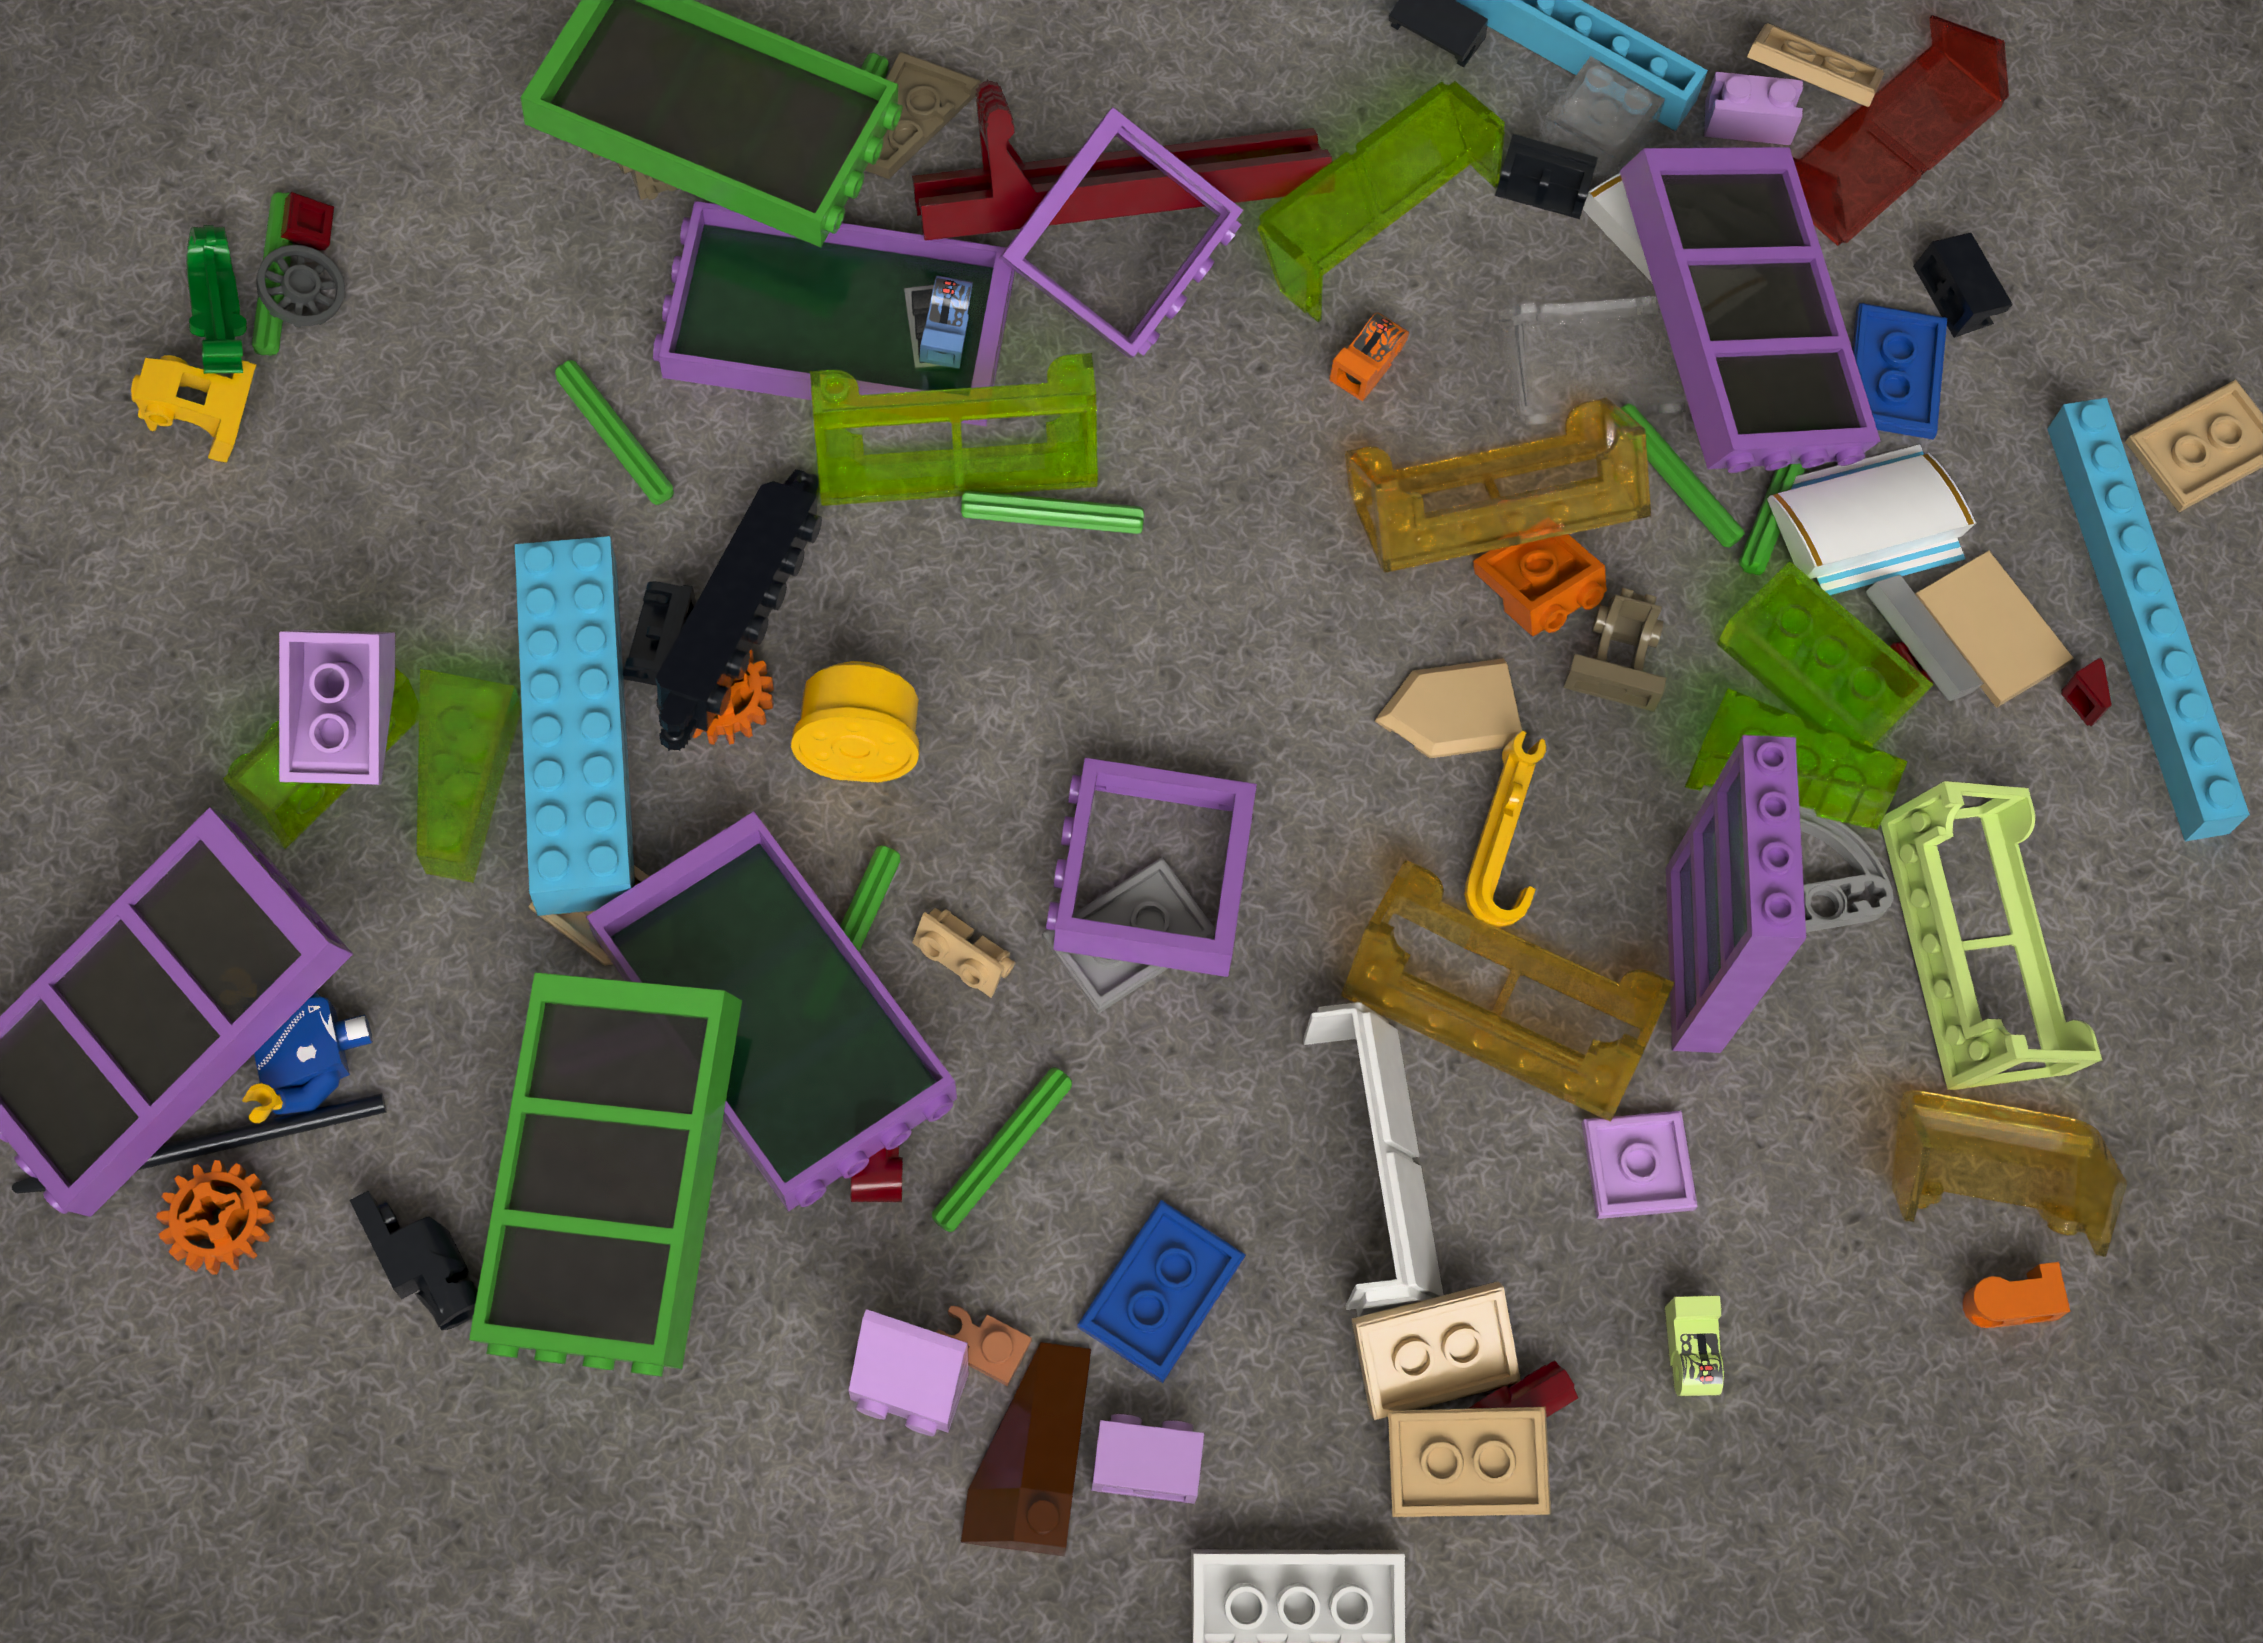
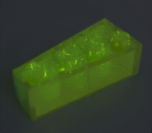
[416,668,522,883]
[1685,688,1908,830]

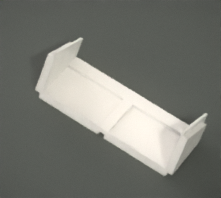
[1303,1002,1443,1317]

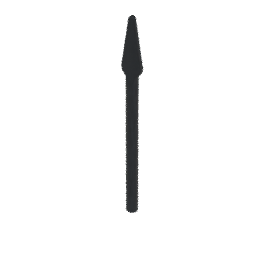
[12,1093,387,1194]

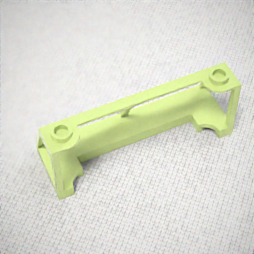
[1879,781,2102,1090]

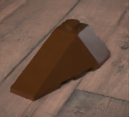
[961,1342,1091,1556]

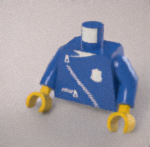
[221,968,373,1123]

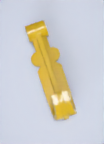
[1464,731,1546,928]

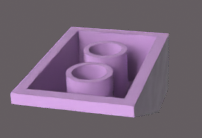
[279,630,395,785]
[849,1309,969,1436]

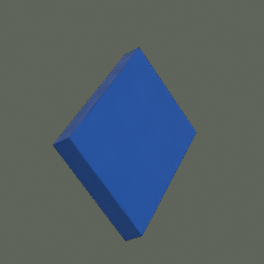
[1852,303,1947,440]
[1077,1200,1246,1384]

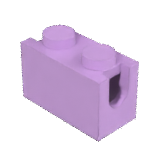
[1704,72,1803,145]
[1091,1414,1204,1504]

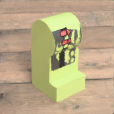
[1665,1296,1724,1396]

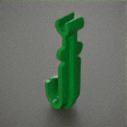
[186,225,247,374]

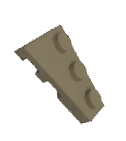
[847,52,981,179]

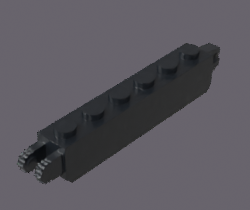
[656,469,822,751]

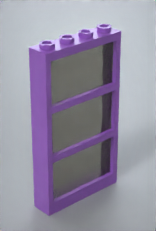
[1620,147,1880,473]
[0,807,353,1217]

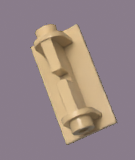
[912,908,1015,997]

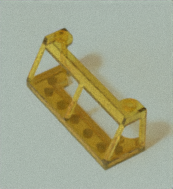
[1345,397,1651,573]
[1341,860,1675,1122]

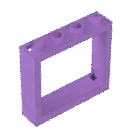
[999,107,1243,358]
[1046,758,1257,977]

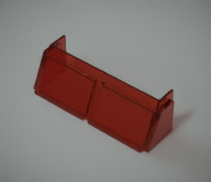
[1793,15,2009,246]

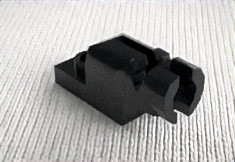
[350,1191,478,1331]

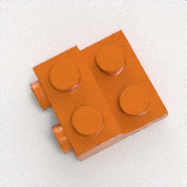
[1473,516,1607,637]

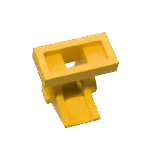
[131,355,256,462]

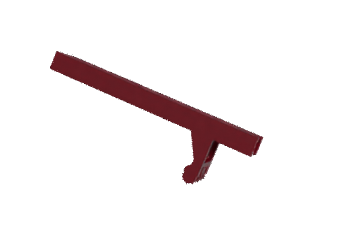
[912,79,1333,241]

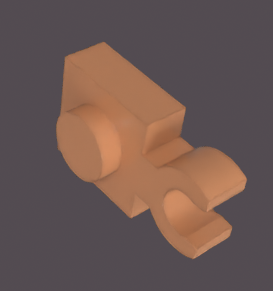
[936,1306,1032,1386]

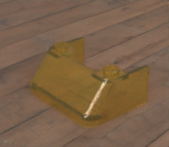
[1892,1090,2128,1257]

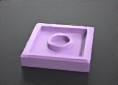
[1582,1111,1698,1219]

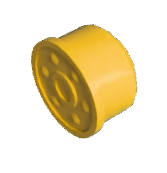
[791,661,920,783]

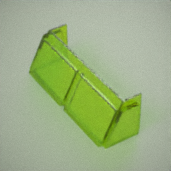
[1257,81,1505,322]

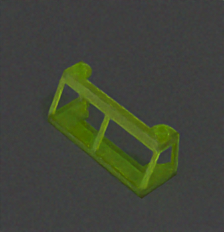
[810,353,1098,506]

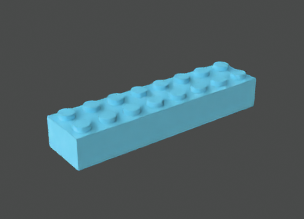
[515,536,635,916]

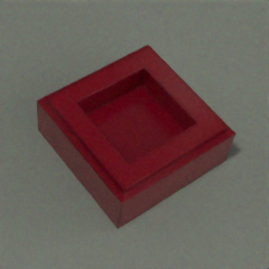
[281,192,334,250]

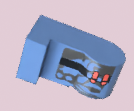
[919,276,973,369]

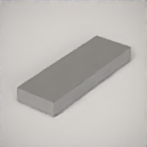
[1866,575,1984,701]

